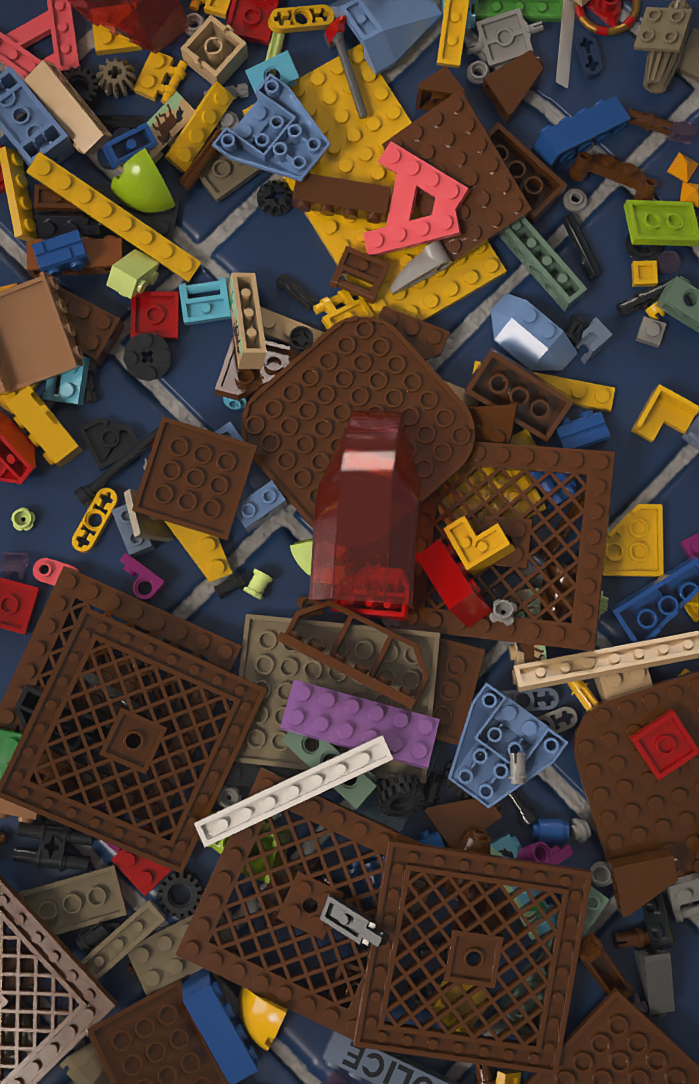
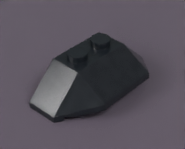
[14,684,113,759]

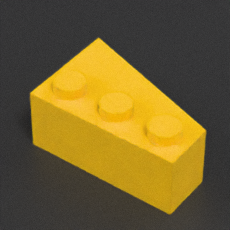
[6,385,83,469]

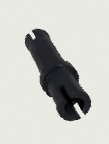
[616,274,682,318]

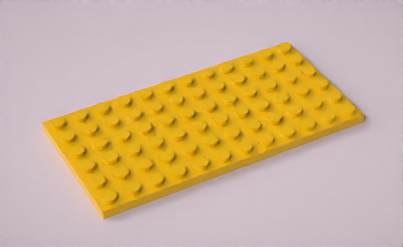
[242,44,507,322]

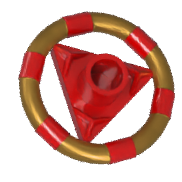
[574,0,640,36]

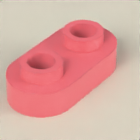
[33,558,80,586]

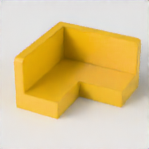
[631,384,699,443]
[443,516,516,575]

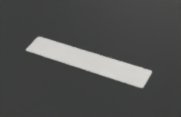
[556,0,575,88]

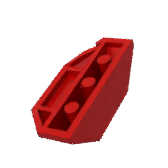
[0,410,36,484]
[332,567,411,621]

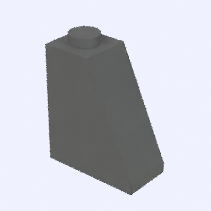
[634,946,675,1018]

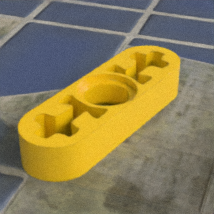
[268,4,334,34]
[72,488,119,553]

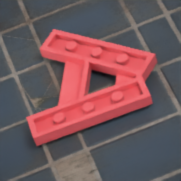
[0,0,80,79]
[363,141,470,257]

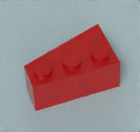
[416,539,492,628]

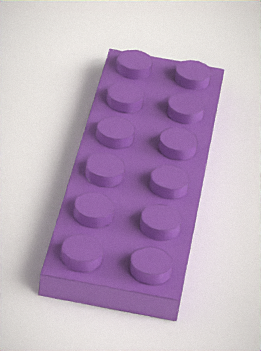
[280,680,440,770]

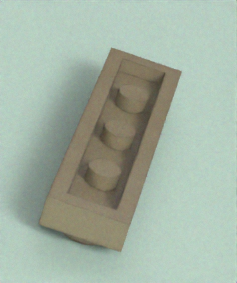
[80,899,166,980]

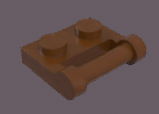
[329,246,390,304]

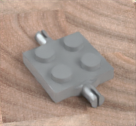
[465,8,544,69]

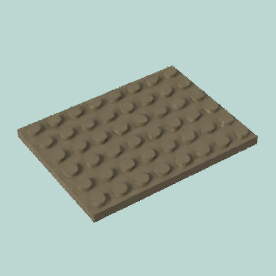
[234,614,441,783]

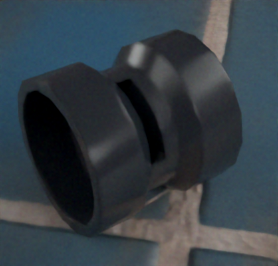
[289,326,313,355]

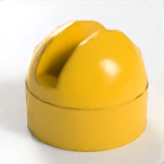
[645,302,666,320]

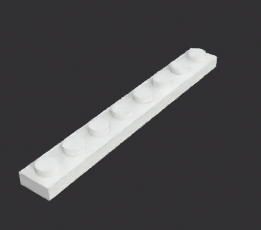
[194,735,393,847]

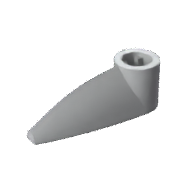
[390,241,452,295]

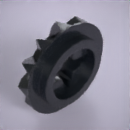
[257,179,293,216]
[624,233,663,261]

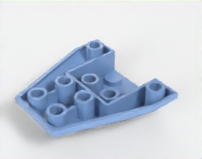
[329,0,442,75]
[212,73,331,182]
[448,682,569,808]

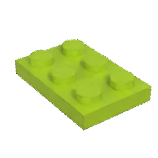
[624,200,699,246]

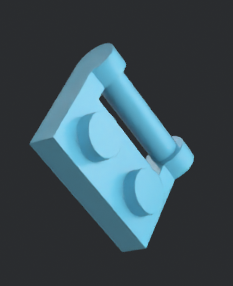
[179,277,231,325]
[41,356,90,405]

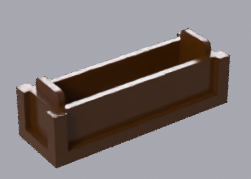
[578,932,636,998]

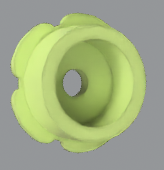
[11,507,35,531]

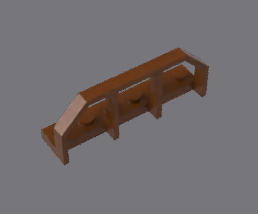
[277,600,430,710]

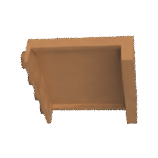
[0,272,84,395]

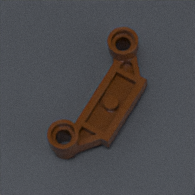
[568,152,658,201]

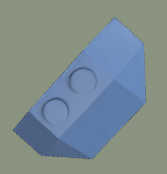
[491,293,578,372]

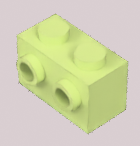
[106,249,159,299]

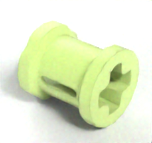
[243,569,273,600]

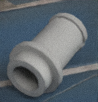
[508,753,528,784]

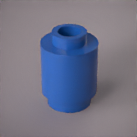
[532,818,569,844]

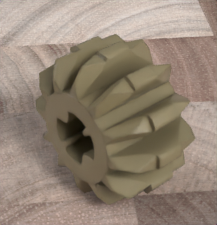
[96,56,137,99]

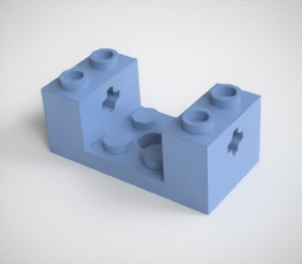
[0,66,76,167]
[215,422,287,533]

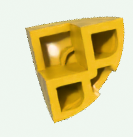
[238,986,287,1051]

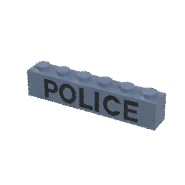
[323,1031,461,1084]

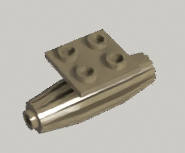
[634,0,693,94]

